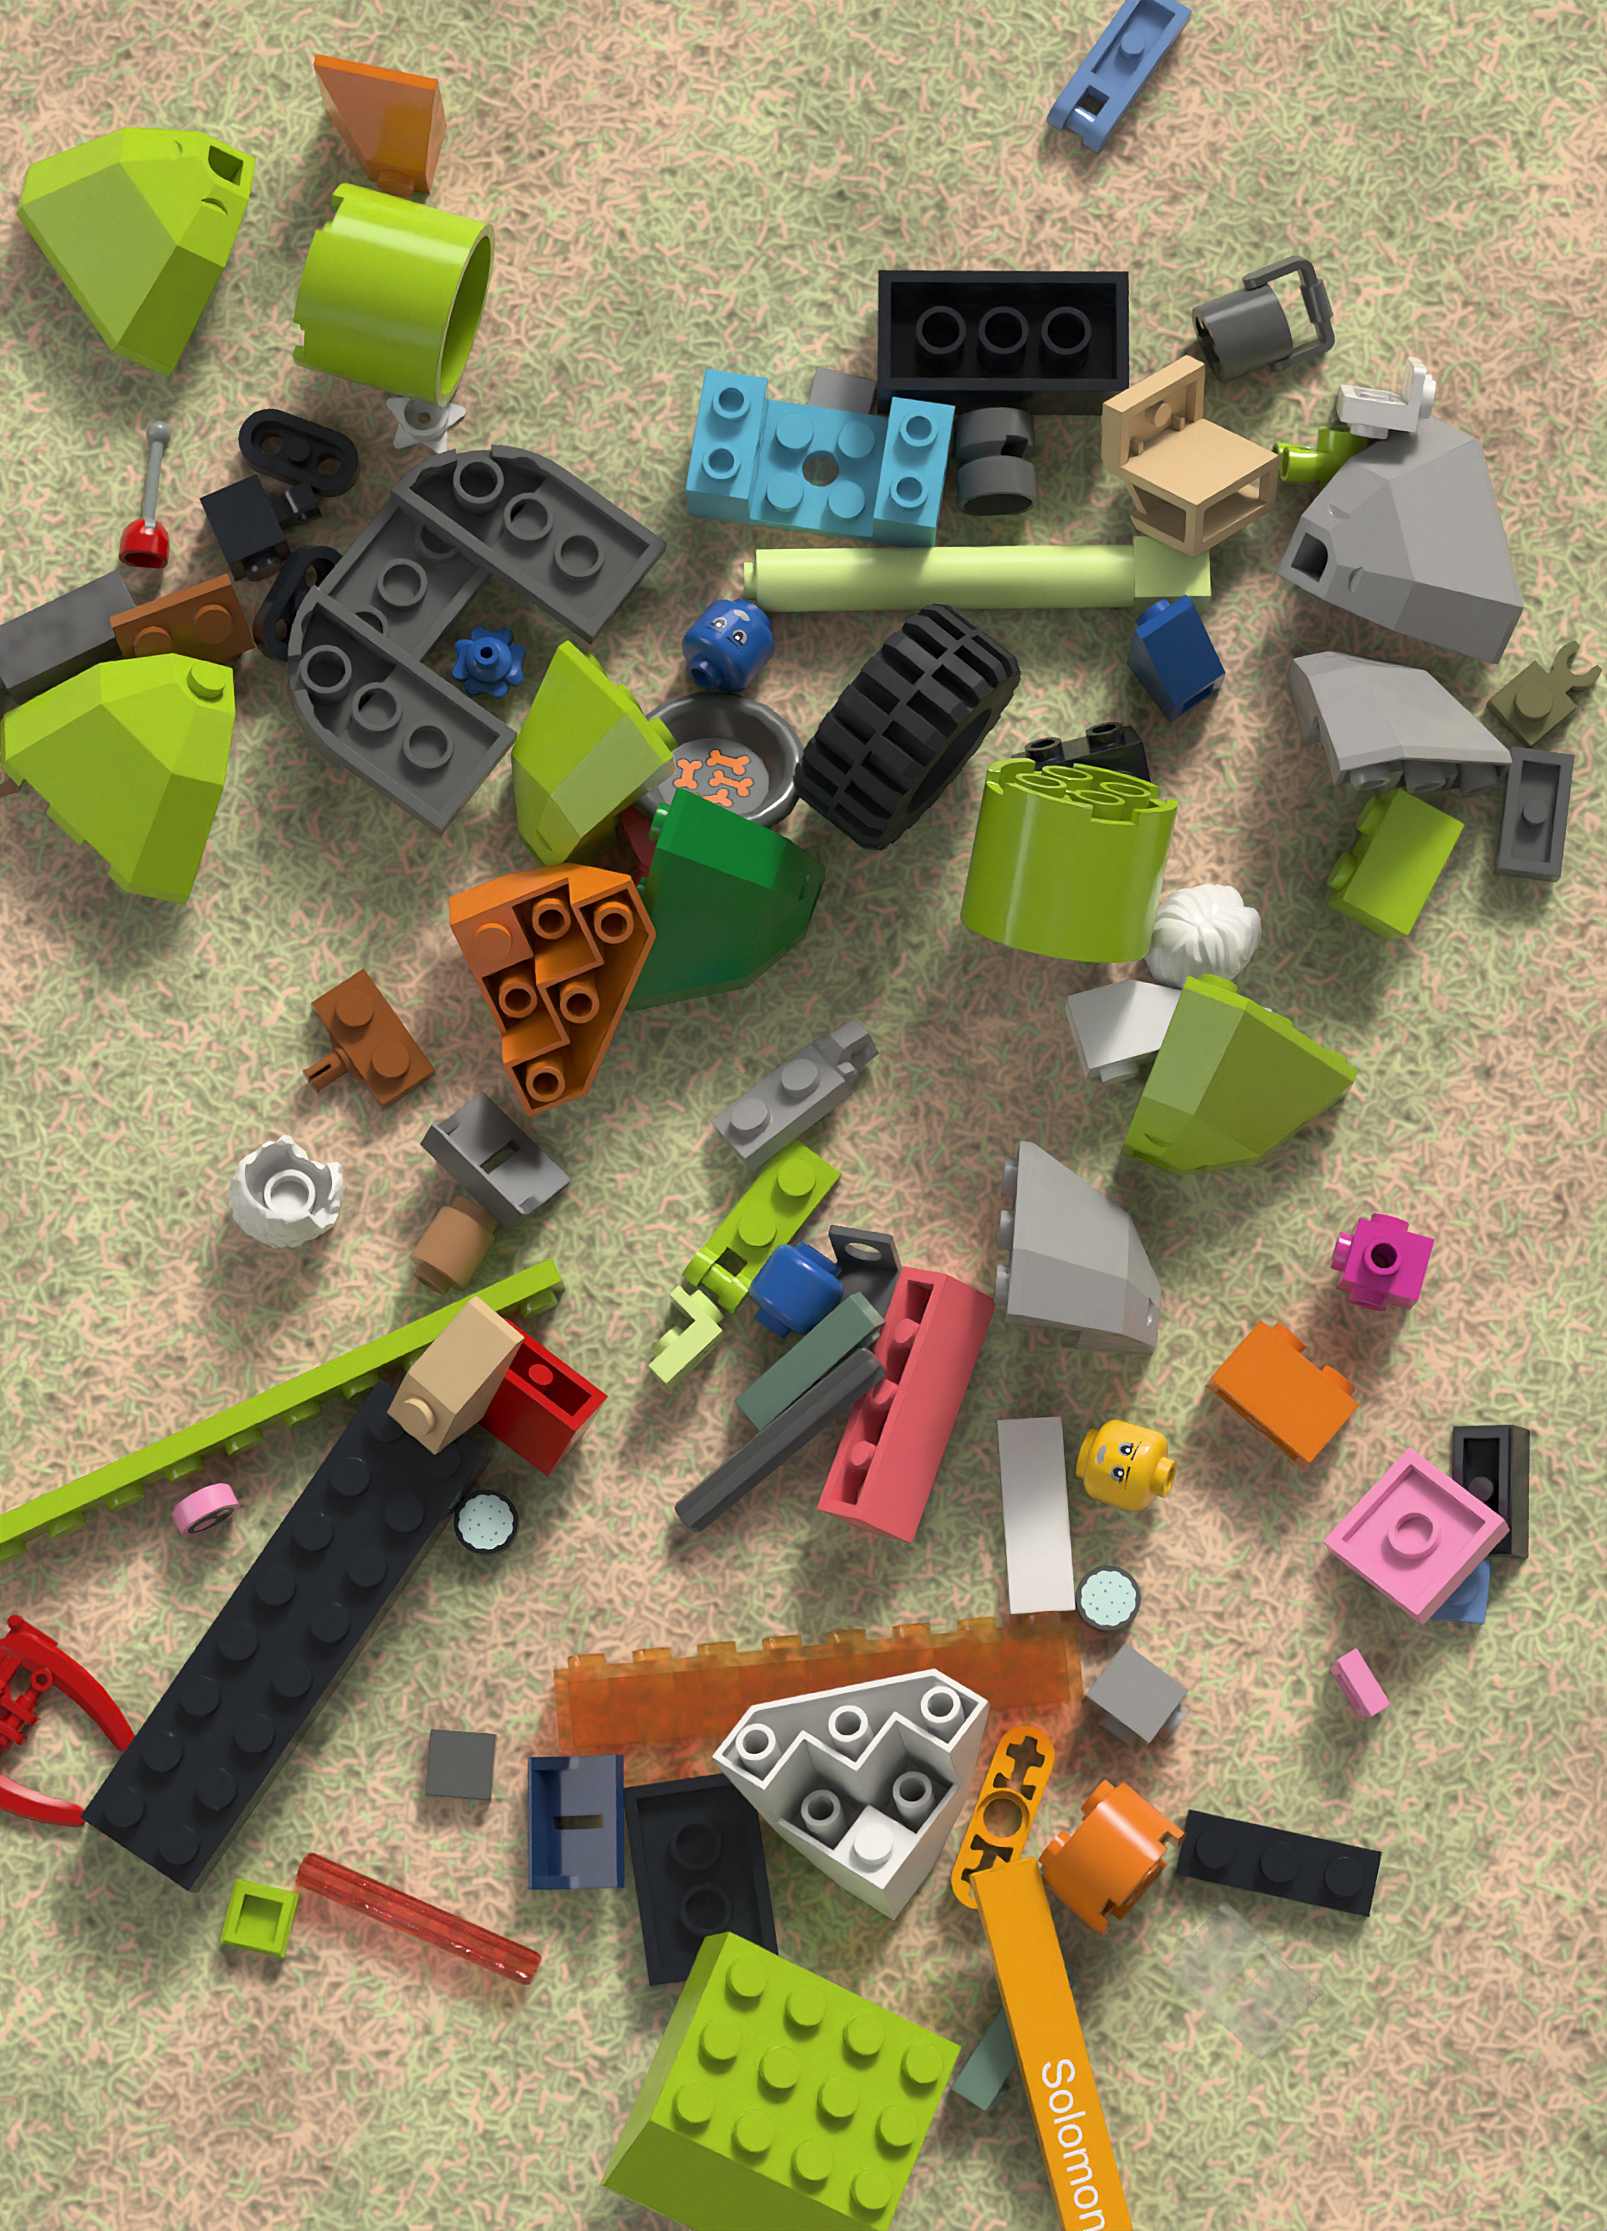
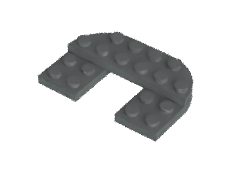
[288,444,667,837]

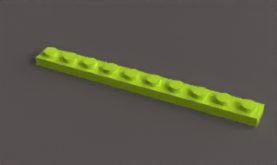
[0,1257,566,1566]

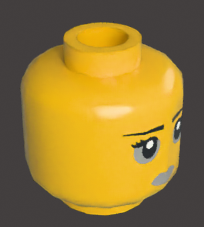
[1076,1419,1177,1512]

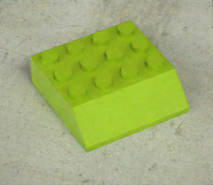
[600,1932,962,2231]

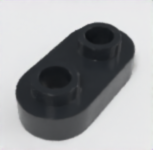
[238,408,361,497]
[252,545,343,662]

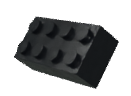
[877,270,1129,416]

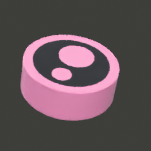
[172,1483,240,1537]

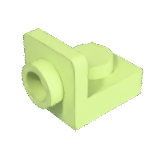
[648,1285,725,1392]

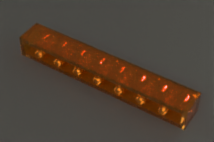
[553,1611,1084,1752]

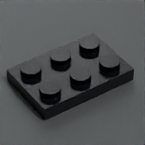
[624,1773,779,1986]

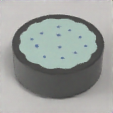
[1075,1566,1141,1632]

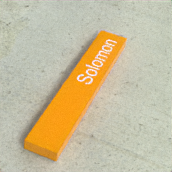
[969,1856,1133,2231]

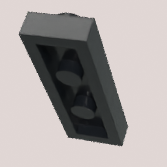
[1175,1809,1382,1917]

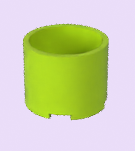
[292,182,495,407]
[960,758,1179,963]

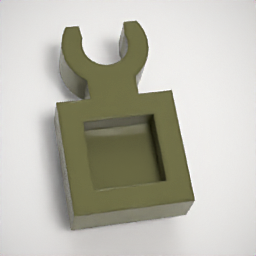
[1486,641,1602,749]

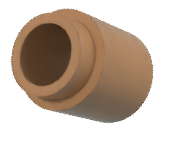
[409,1196,499,1295]

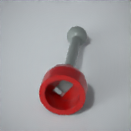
[118,421,171,569]

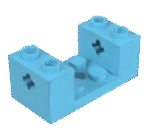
[685,369,955,547]

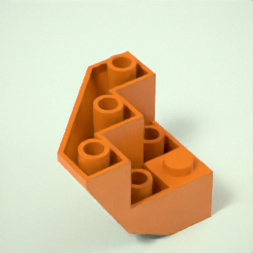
[449,862,656,1118]

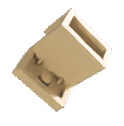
[1101,355,1279,559]

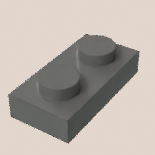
[1494,746,1575,882]

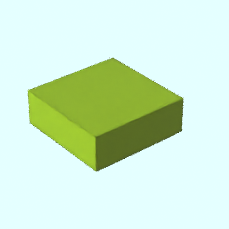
[220,1878,301,1958]

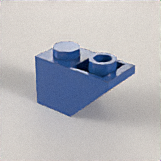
[1126,594,1226,723]

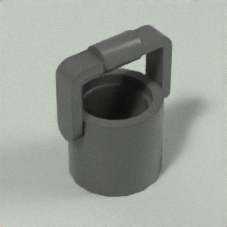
[1192,255,1335,383]

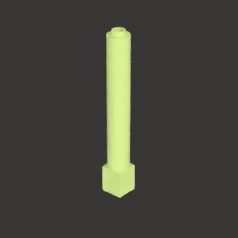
[744,536,1211,614]

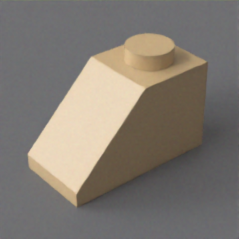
[387,1295,525,1455]

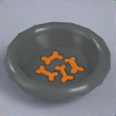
[632,692,804,829]

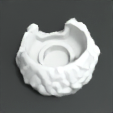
[1144,883,1262,990]
[226,1135,345,1249]

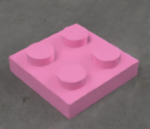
[1323,1447,1510,1625]

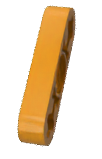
[950,1726,1055,1910]

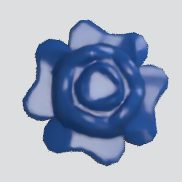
[452,626,526,699]

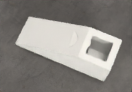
[1065,979,1272,1085]

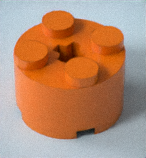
[1038,1780,1186,1936]

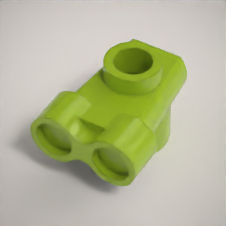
[1271,427,1368,491]

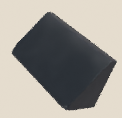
[1452,1425,1530,1558]

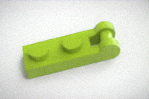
[682,1139,842,1315]

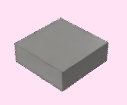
[807,367,877,414]

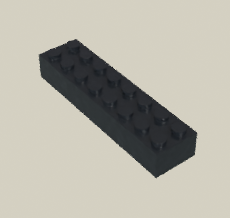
[80,1379,493,1893]

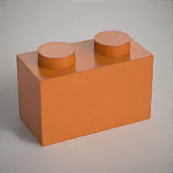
[1205,1320,1360,1470]

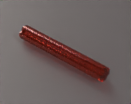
[295,1853,542,1985]

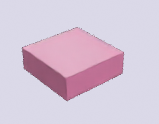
[1329,1648,1391,1720]

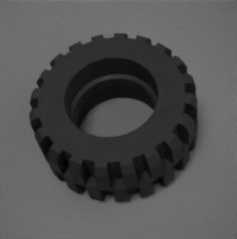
[793,603,1021,851]

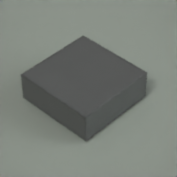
[425,1729,497,1801]

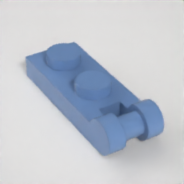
[1046,0,1192,154]

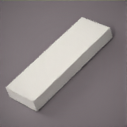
[996,1416,1076,1616]

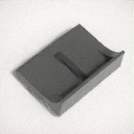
[420,1091,572,1233]

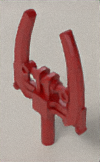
[0,1615,135,1827]

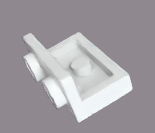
[1336,357,1436,439]

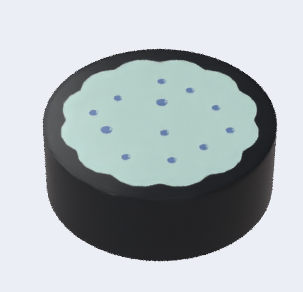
[454,1490,520,1556]

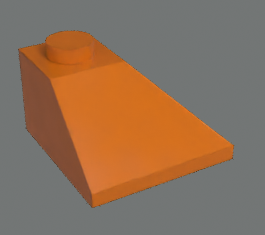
[313,53,447,197]

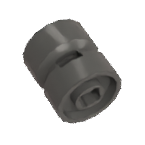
[954,408,1038,516]

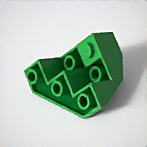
[625,787,825,1011]

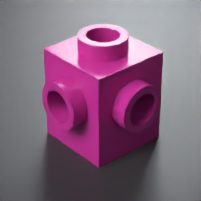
[1330,1213,1435,1311]

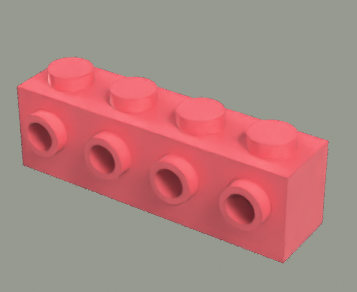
[817,1266,996,1544]

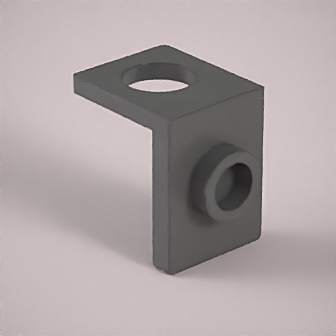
[828,1225,902,1344]

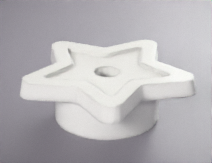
[386,397,466,454]

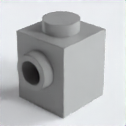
[1083,1643,1189,1747]

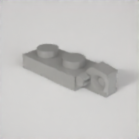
[711,1019,879,1172]

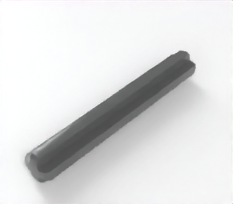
[674,1348,886,1533]

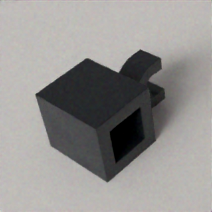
[199,474,322,581]

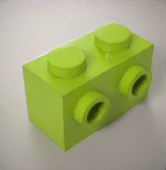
[1325,788,1465,941]

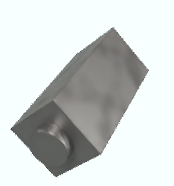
[0,569,136,705]

